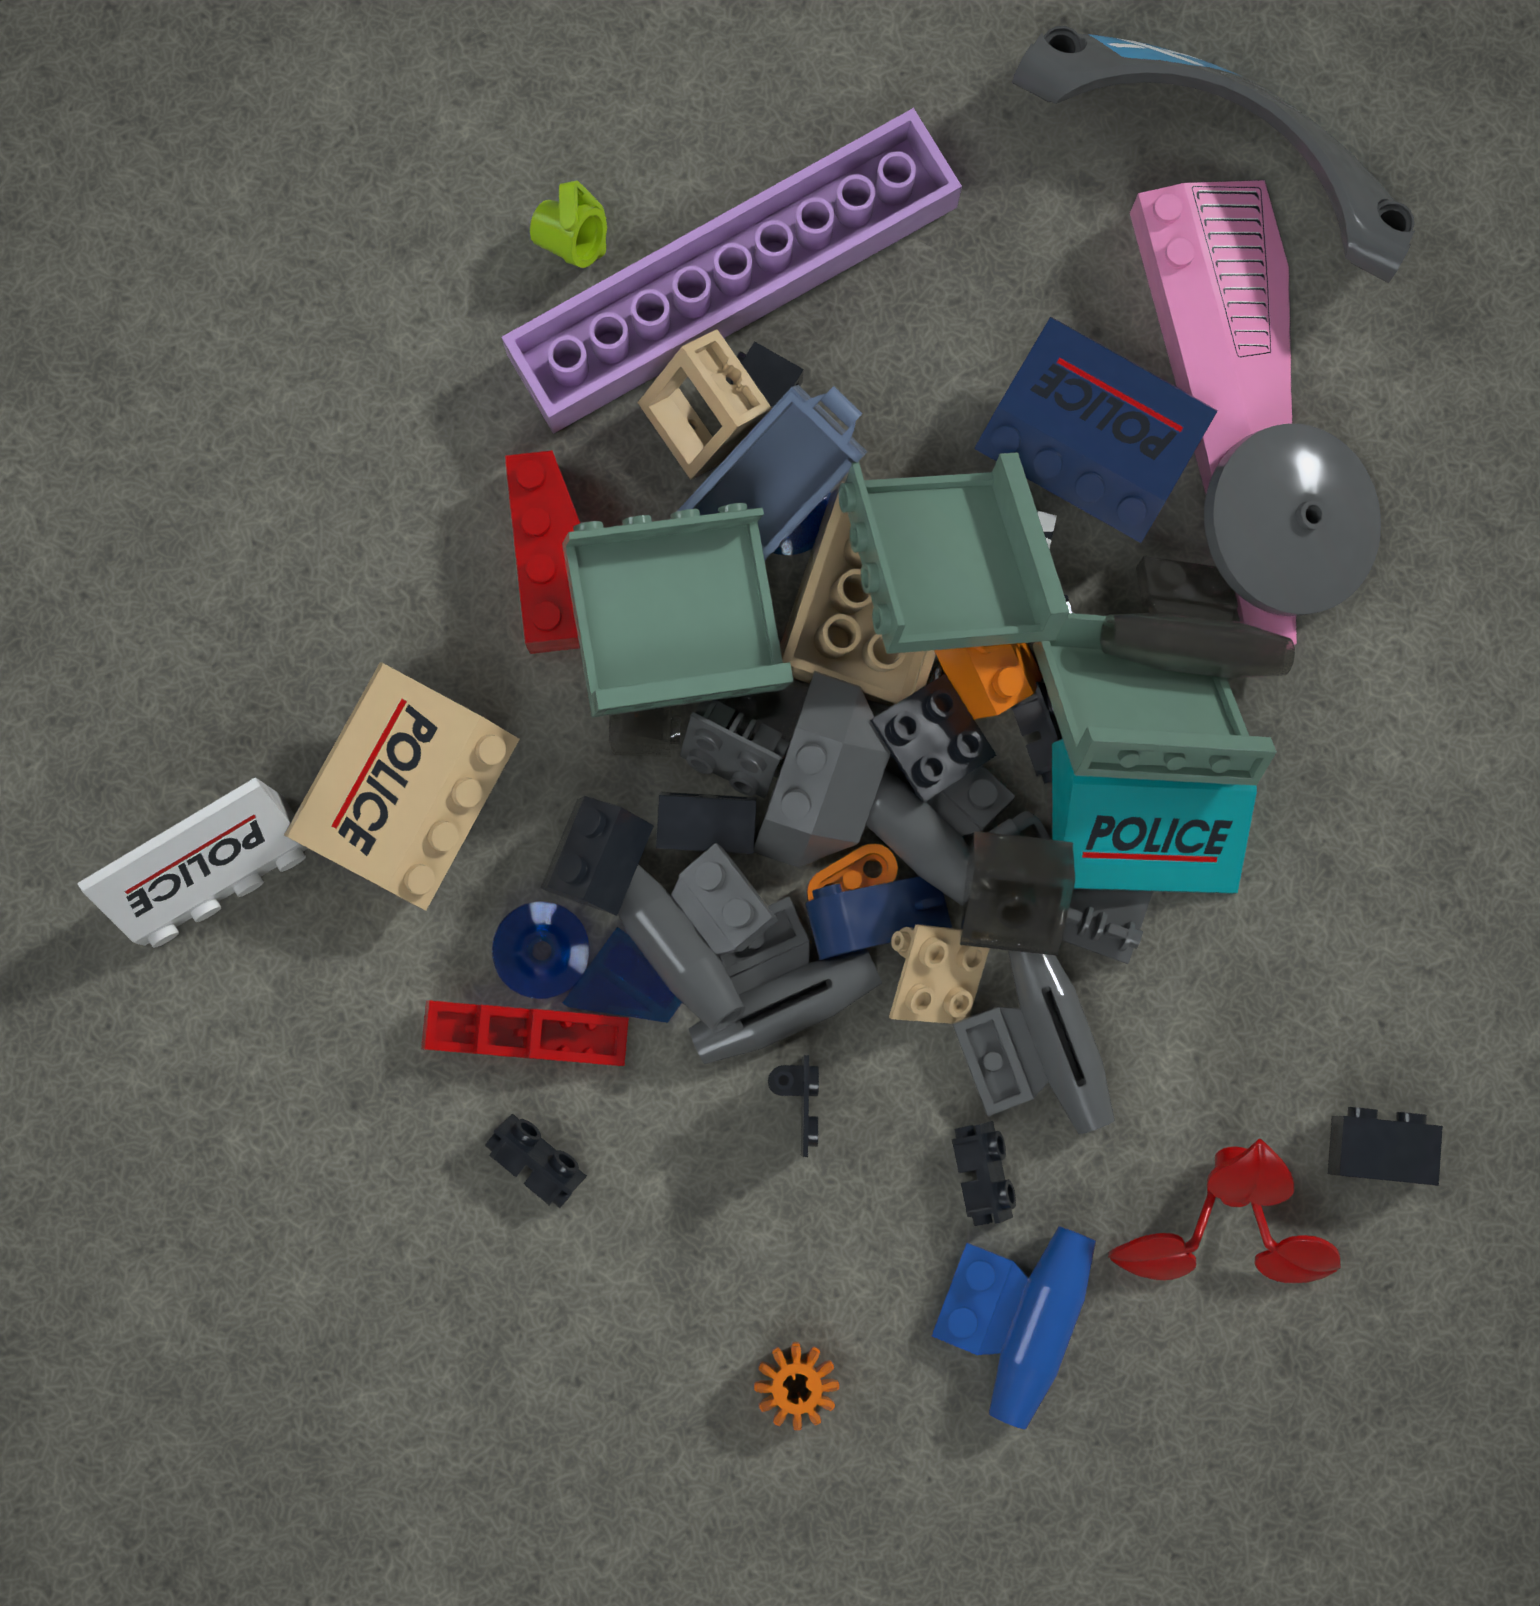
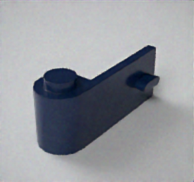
[805,876,952,960]

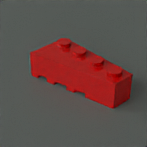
[505,450,580,654]

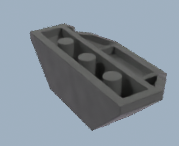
[753,671,891,867]

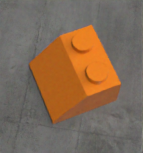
[934,643,1043,719]

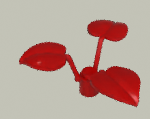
[1108,1139,1341,1283]

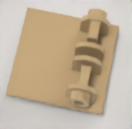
[889,924,994,1024]

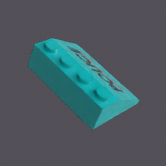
[1052,739,1257,894]

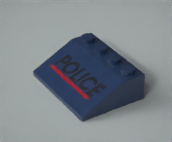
[974,317,1218,543]

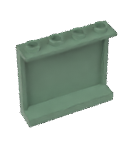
[839,453,1070,654]
[562,503,794,718]
[1033,613,1277,786]

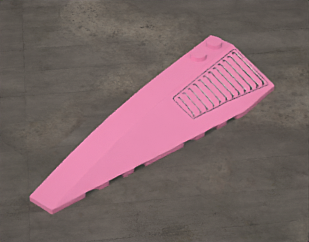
[1130,180,1297,656]

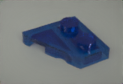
[562,927,682,1023]

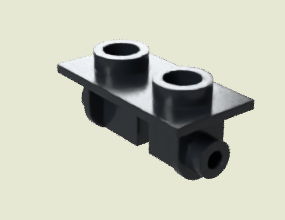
[1011,682,1063,784]
[485,1114,587,1208]
[951,1121,1016,1226]

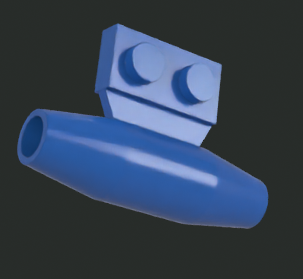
[932,1226,1096,1429]

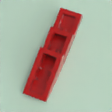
[421,1000,629,1066]

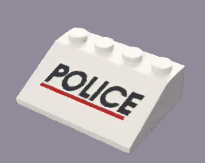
[77,777,308,948]

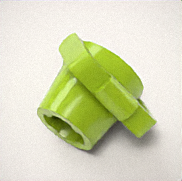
[530,180,607,268]

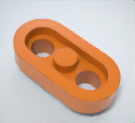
[807,844,898,901]

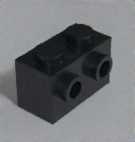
[1328,1107,1443,1186]

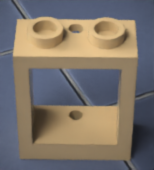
[637,329,772,480]

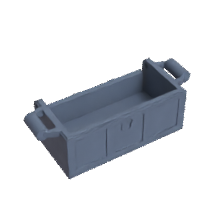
[670,385,867,561]

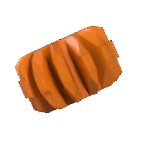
[754,1342,839,1430]

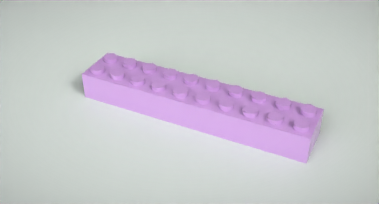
[501,108,962,434]

